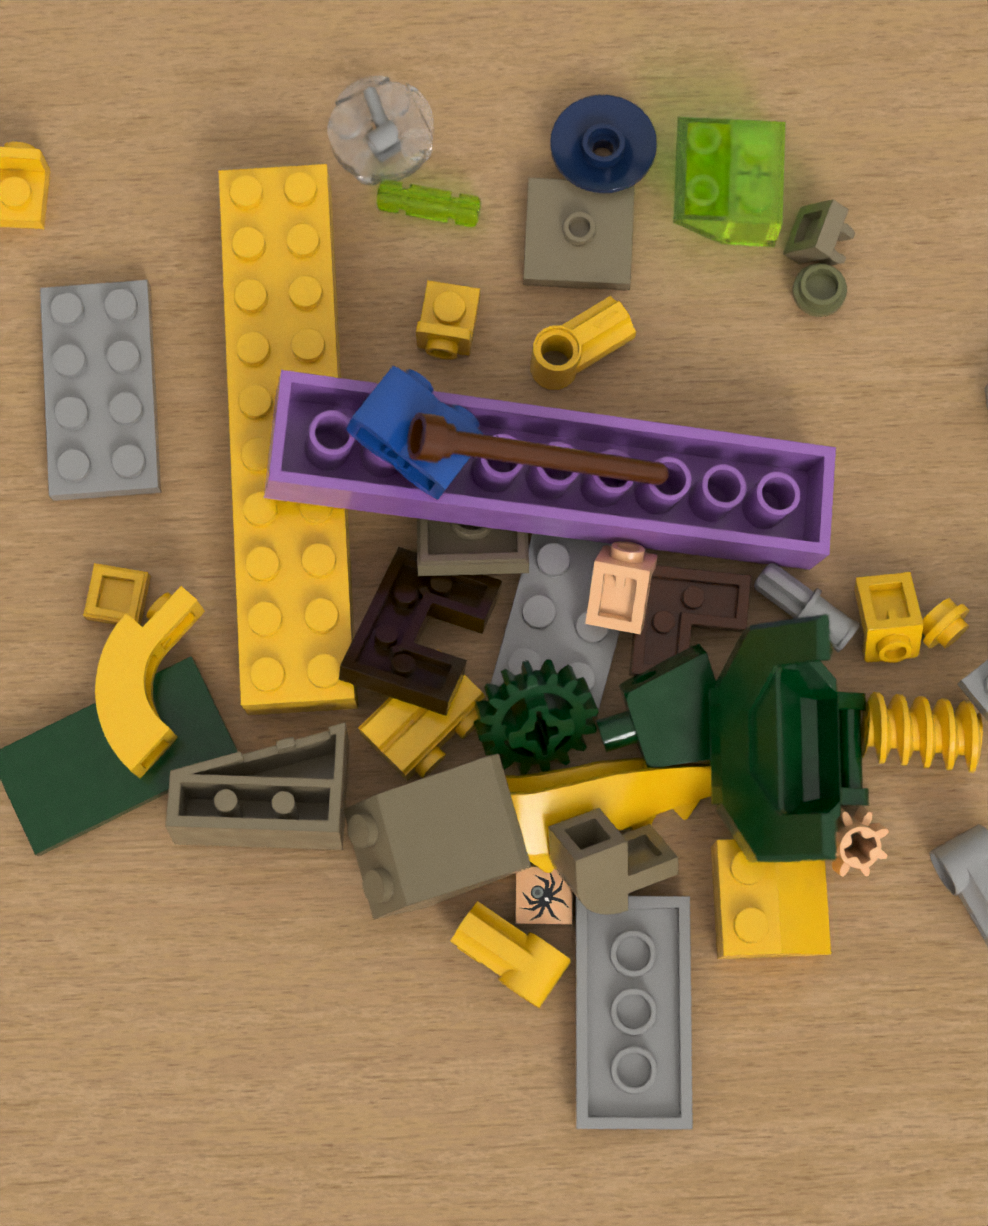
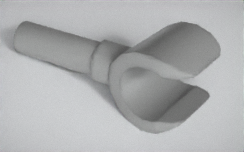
[363,87,402,163]

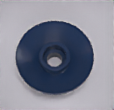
[550,95,657,193]

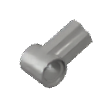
[929,824,988,946]

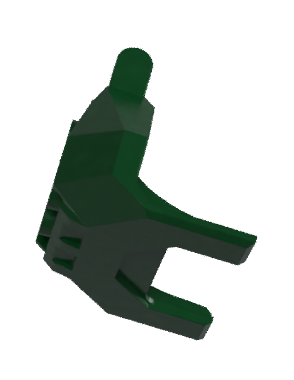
[709,614,869,862]

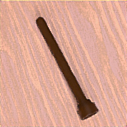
[407,413,669,485]

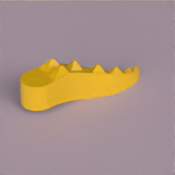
[505,758,711,873]

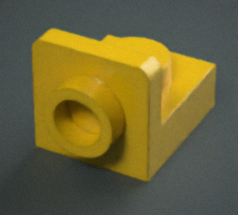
[0,141,50,229]
[416,280,480,359]
[854,572,924,663]

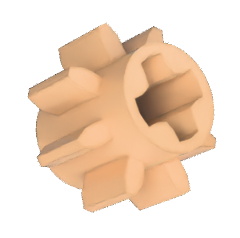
[832,806,889,877]

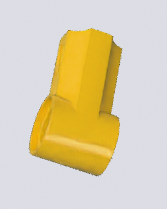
[530,295,636,390]
[450,901,571,1009]

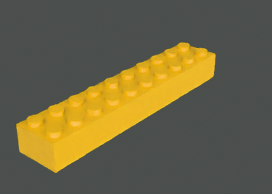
[219,164,358,716]

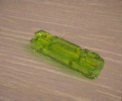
[376,179,481,227]

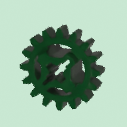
[474,659,598,775]

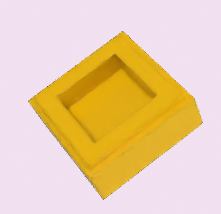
[83,563,151,625]

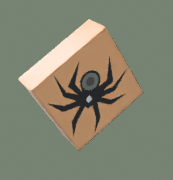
[515,867,572,925]

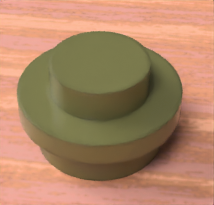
[793,263,847,317]

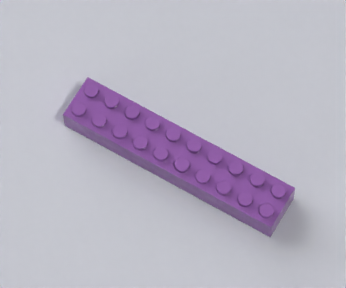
[264,370,836,570]

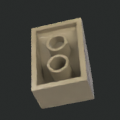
[344,754,531,919]

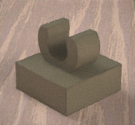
[783,199,855,266]

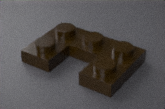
[339,547,502,716]

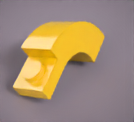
[95,586,205,779]

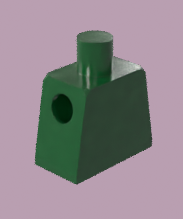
[596,644,716,768]

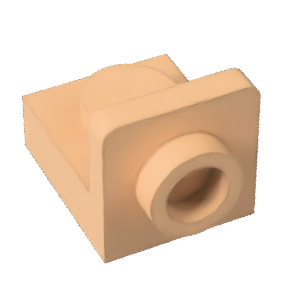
[585,541,658,634]

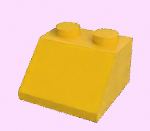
[711,839,831,959]

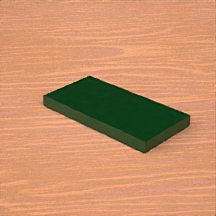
[0,656,238,856]

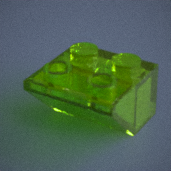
[673,117,786,247]

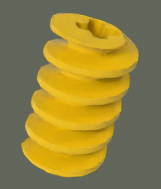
[861,692,983,773]

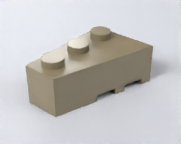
[166,722,349,850]

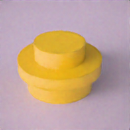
[922,598,970,649]

